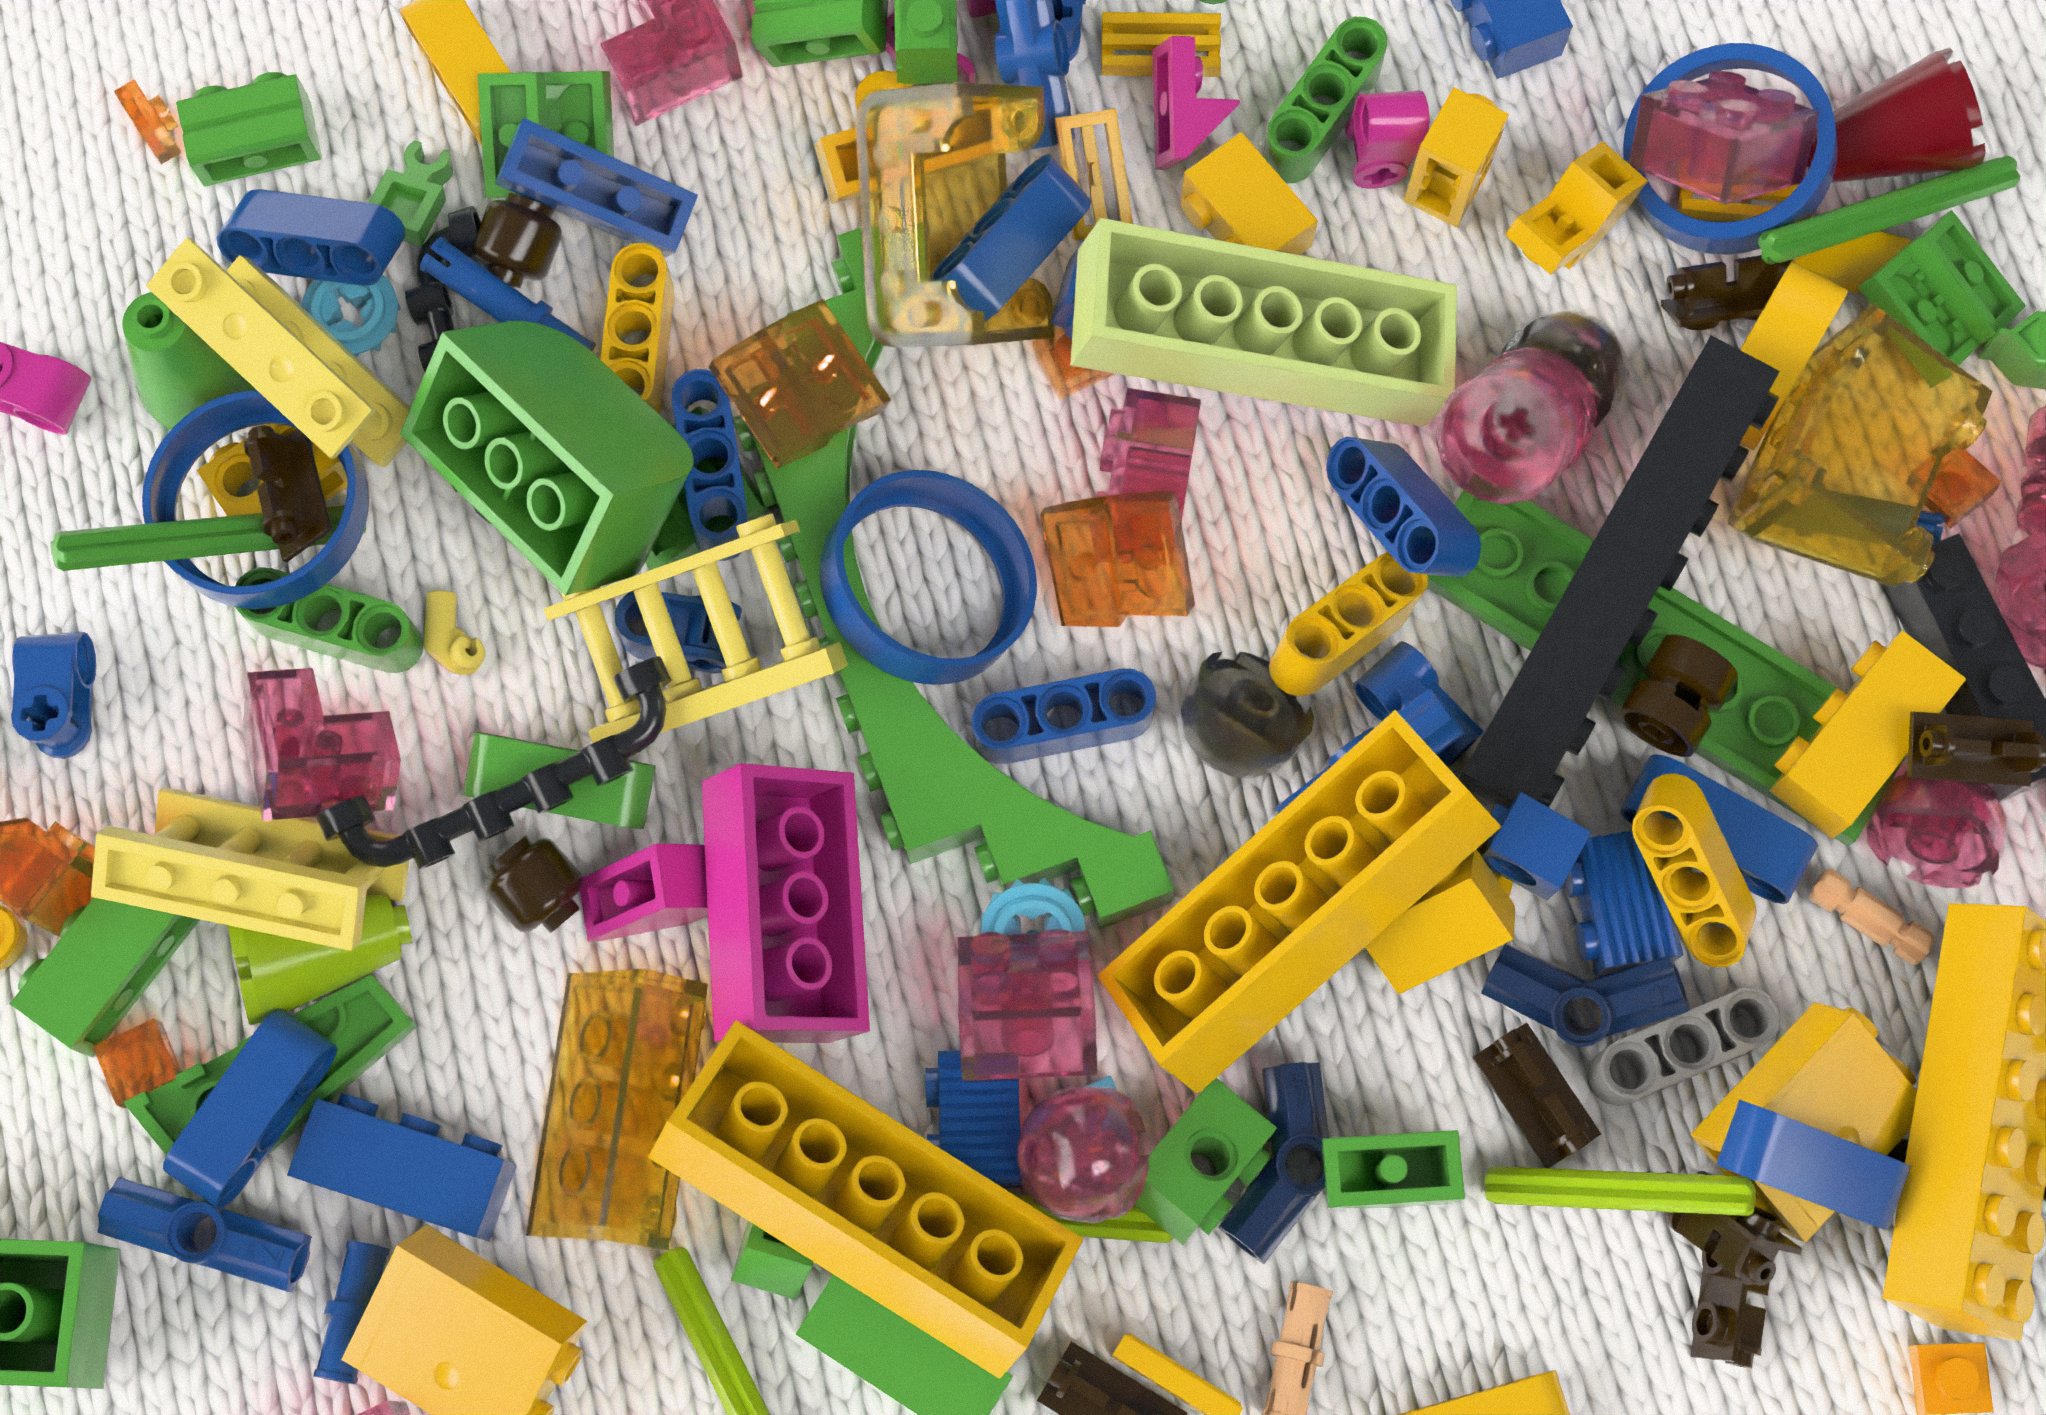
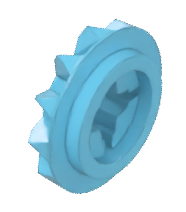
[301,275,401,357]
[981,877,1085,976]

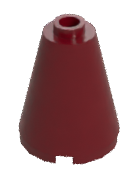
[1801,47,1986,183]

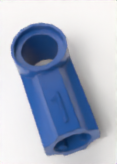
[1353,641,1484,767]

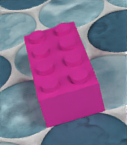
[701,763,870,1044]

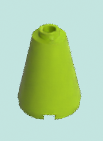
[227,895,413,1025]

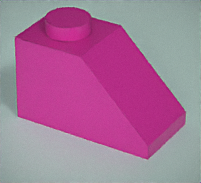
[580,844,708,942]

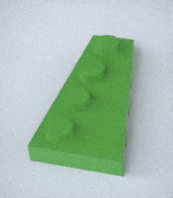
[123,974,418,1203]

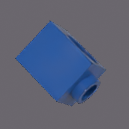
[1481,792,1592,901]

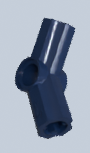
[1481,942,1690,1047]
[1218,1062,1329,1264]

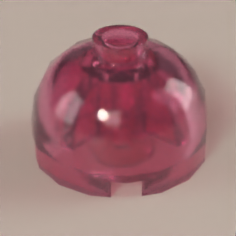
[1867,770,2007,888]
[1017,1087,1149,1223]

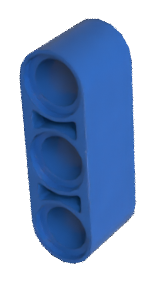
[931,154,1091,326]
[216,189,405,286]
[671,369,749,561]
[1326,437,1481,578]
[972,669,1156,764]
[1620,754,1818,904]
[163,1009,338,1209]
[1716,1099,1911,1231]

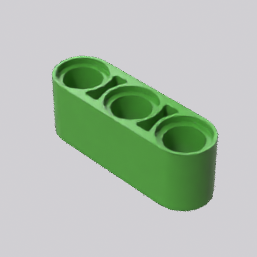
[1263,16,1387,183]
[235,567,424,673]
[462,732,656,829]

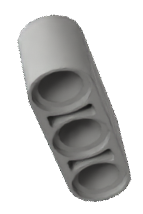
[1587,987,1781,1106]

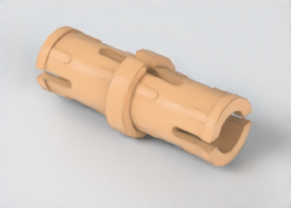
[1262,1281,1333,1415]

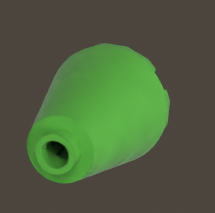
[122,292,256,430]

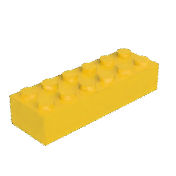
[1097,710,1501,1094]
[1882,903,2046,1341]
[648,1020,1084,1379]

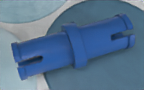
[313,1241,390,1385]

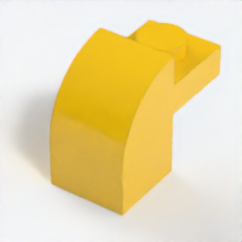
[1505,141,1648,275]

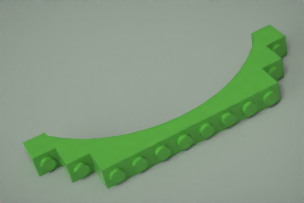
[732,212,1174,930]

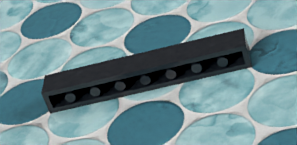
[1459,335,1780,808]

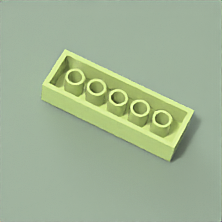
[1070,218,1457,427]

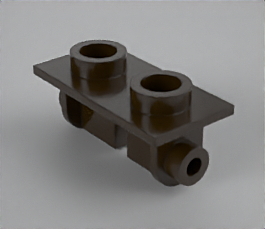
[1661,255,1793,330]
[244,425,332,563]
[1907,711,2046,787]
[1472,1022,1602,1168]
[1664,1171,1802,1286]
[1690,1234,1770,1369]
[1037,1341,1188,1415]

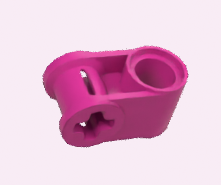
[1345,90,1430,189]
[0,342,92,435]

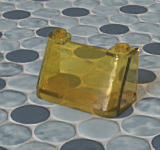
[856,82,1055,347]
[1727,304,1993,587]

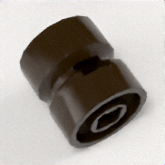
[1618,634,1739,757]

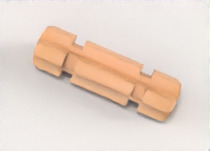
[1809,869,1934,965]

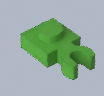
[368,140,453,247]

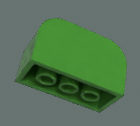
[400,321,693,596]
[0,1239,121,1389]

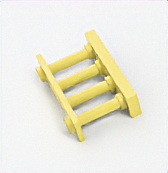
[146,237,411,467]
[543,513,848,743]
[91,787,409,951]

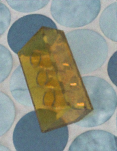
[526,969,708,1250]

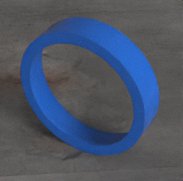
[1623,43,1838,255]
[142,390,369,609]
[820,470,1037,685]

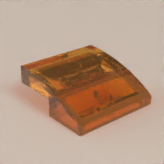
[708,299,891,469]
[1040,491,1195,627]

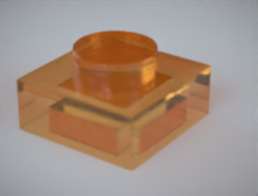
[113,79,182,165]
[1032,328,1114,400]
[1905,440,2002,529]
[93,1018,182,1109]

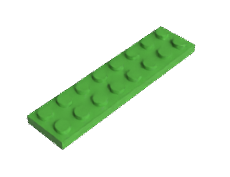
[1427,469,1908,847]

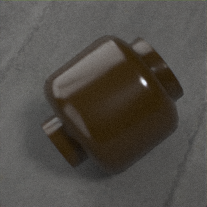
[473,193,562,289]
[486,835,583,933]

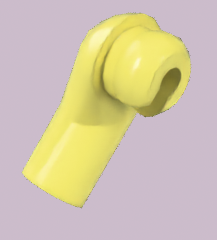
[423,591,486,675]

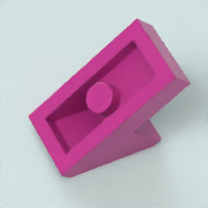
[1152,36,1240,170]

